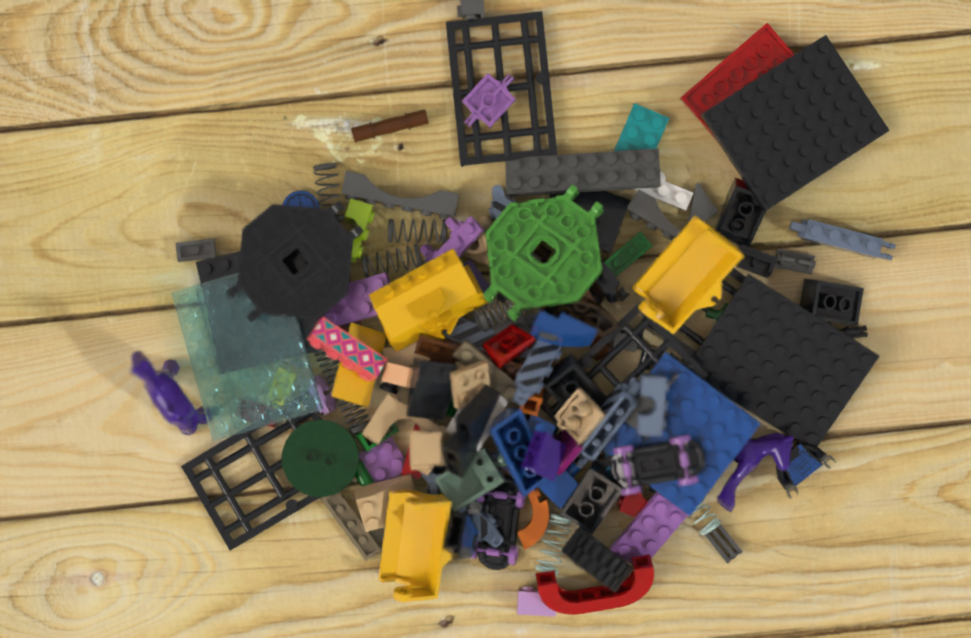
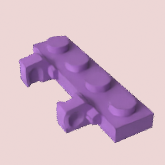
[420,216,485,263]

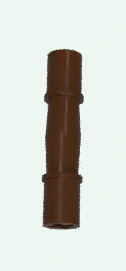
[351,109,429,143]

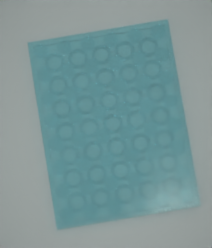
[171,273,323,441]

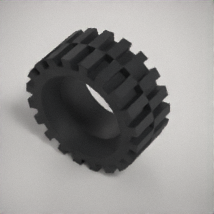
[562,527,633,592]

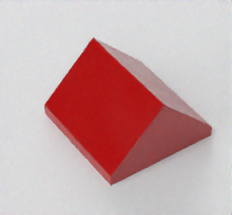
[482,324,535,369]

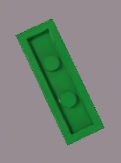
[605,231,653,277]

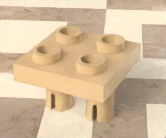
[450,360,490,410]
[554,388,606,444]

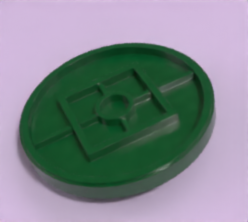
[282,420,359,497]

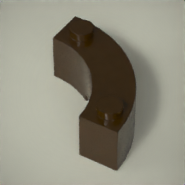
[538,297,619,337]

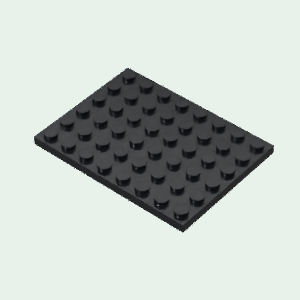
[700,35,890,212]
[691,274,880,446]

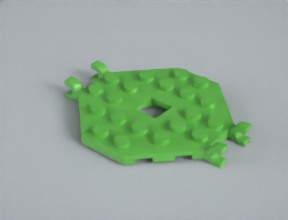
[483,184,604,321]

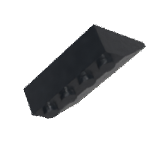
[549,191,630,254]

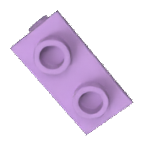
[306,375,337,416]

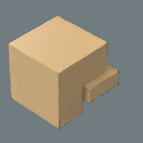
[410,430,449,470]

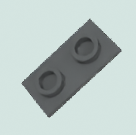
[774,249,816,275]

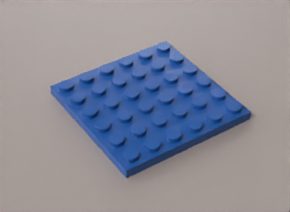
[603,352,761,516]

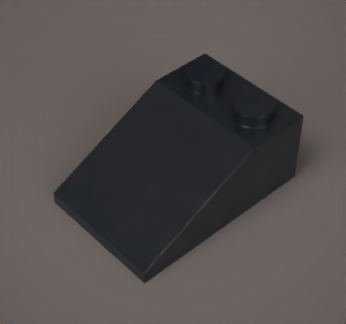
[715,177,766,247]
[800,278,864,326]
[542,353,608,408]
[406,358,457,420]

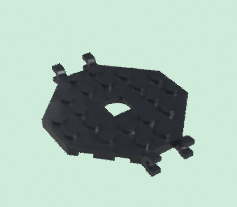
[226,201,364,323]

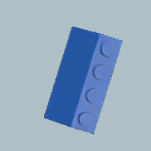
[489,408,548,496]

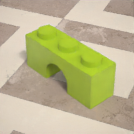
[345,199,375,263]

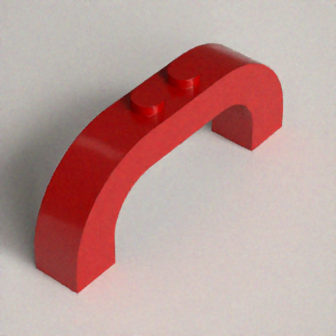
[535,554,654,615]

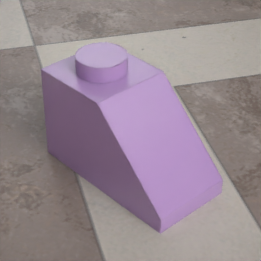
[517,586,556,616]

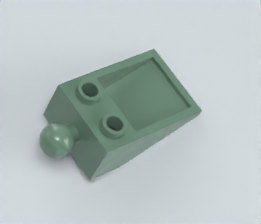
[435,448,507,513]

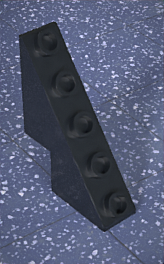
[442,384,501,478]

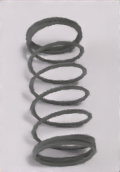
[313,163,345,222]
[388,218,446,243]
[361,244,422,278]

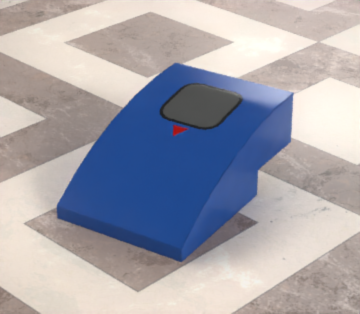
[530,311,598,347]

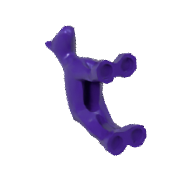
[130,351,213,435]
[717,433,794,513]

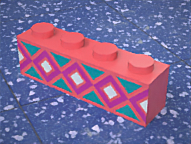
[306,317,387,381]

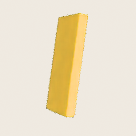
[331,322,386,407]

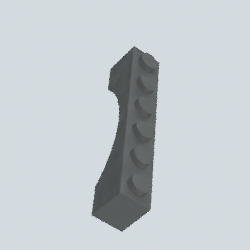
[341,171,459,220]
[627,189,739,248]

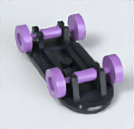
[610,434,706,495]
[471,475,525,570]

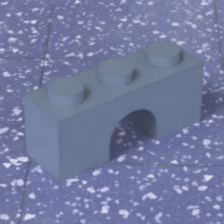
[636,373,669,436]

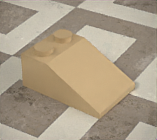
[355,474,416,532]

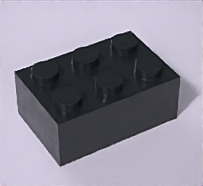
[560,461,624,535]

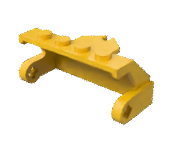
[632,215,743,334]
[369,248,487,352]
[378,489,452,602]

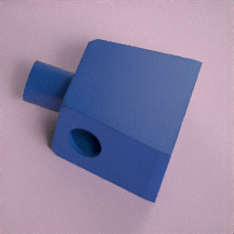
[524,414,559,439]
[538,462,581,509]

